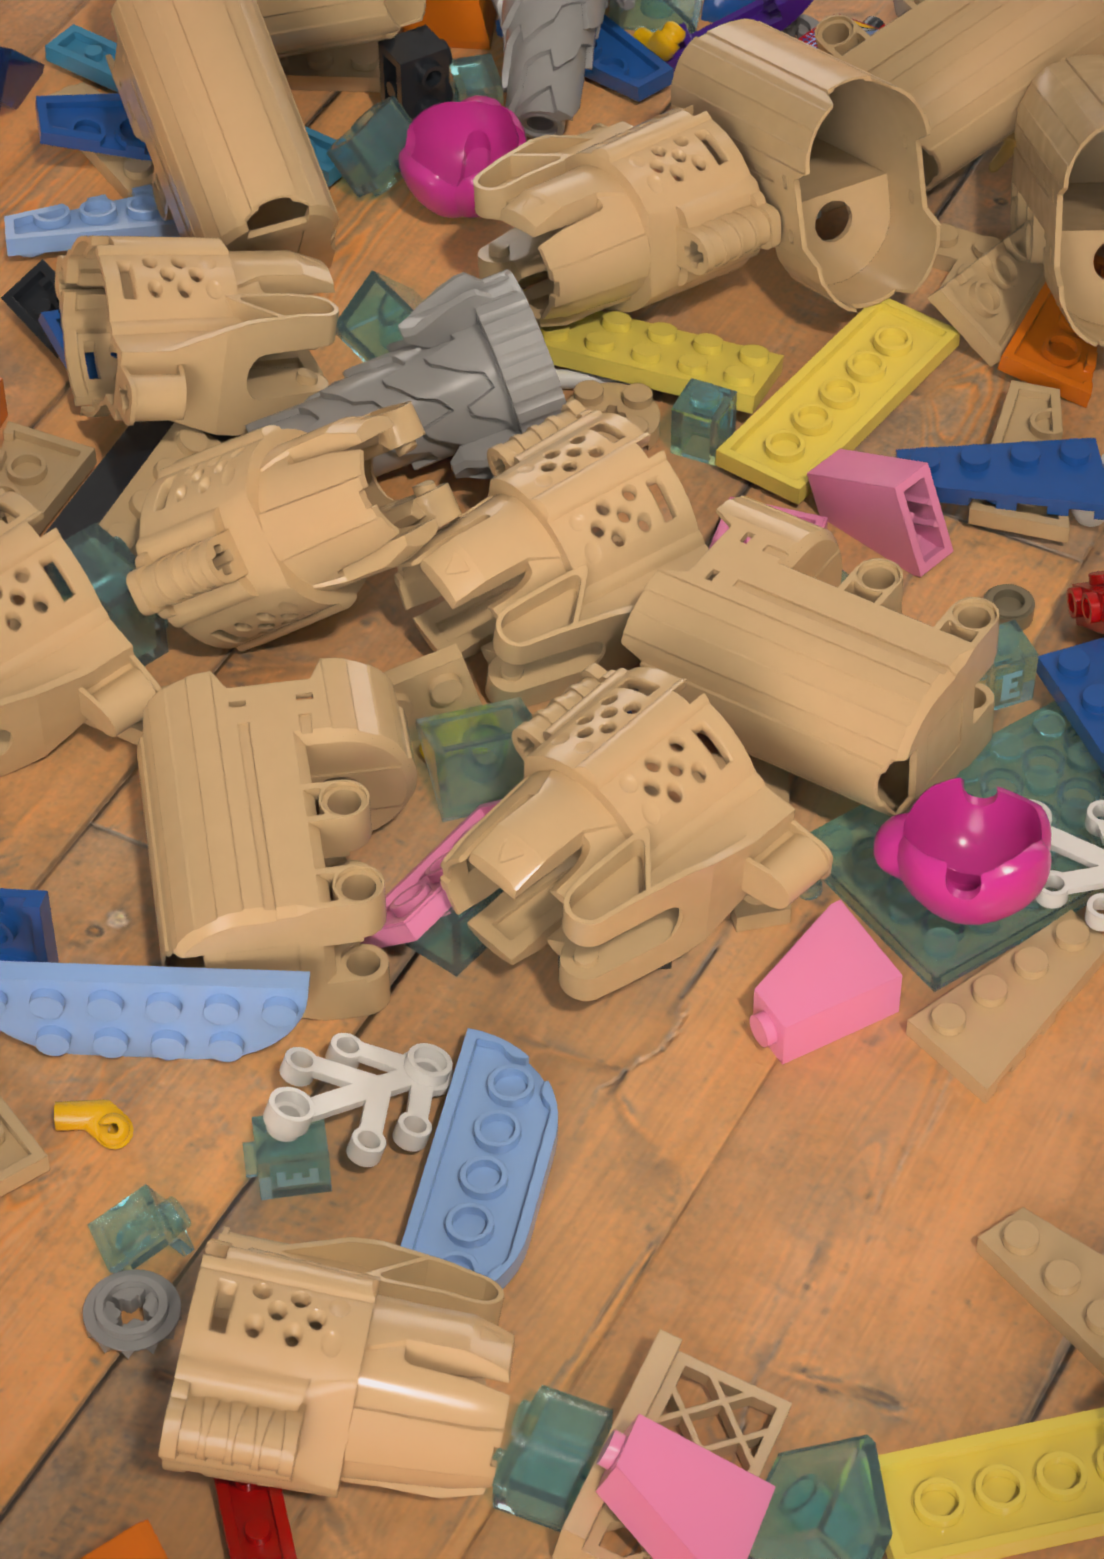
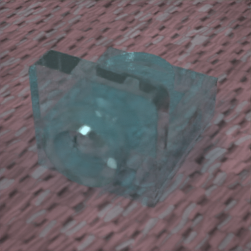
[88,1184,195,1274]

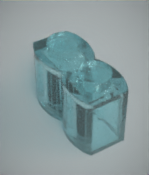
[326,95,412,198]
[492,1385,613,1532]

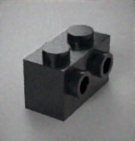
[378,25,454,139]

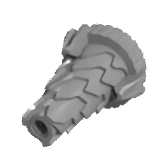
[492,0,636,138]
[245,269,566,479]

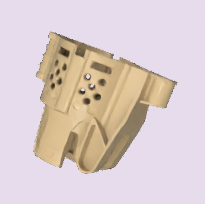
[473,105,781,327]
[55,236,339,436]
[394,399,716,710]
[126,401,462,652]
[0,488,162,777]
[440,663,833,1001]
[158,1226,515,1498]

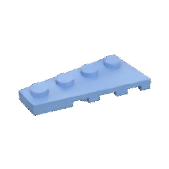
[4,184,180,258]

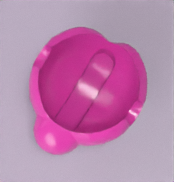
[398,95,527,218]
[873,777,1052,925]

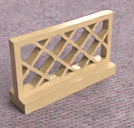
[552,1329,793,1559]

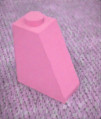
[807,449,954,577]
[750,900,902,1065]
[596,1414,776,1559]

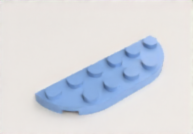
[0,961,310,1062]
[401,1028,558,1289]

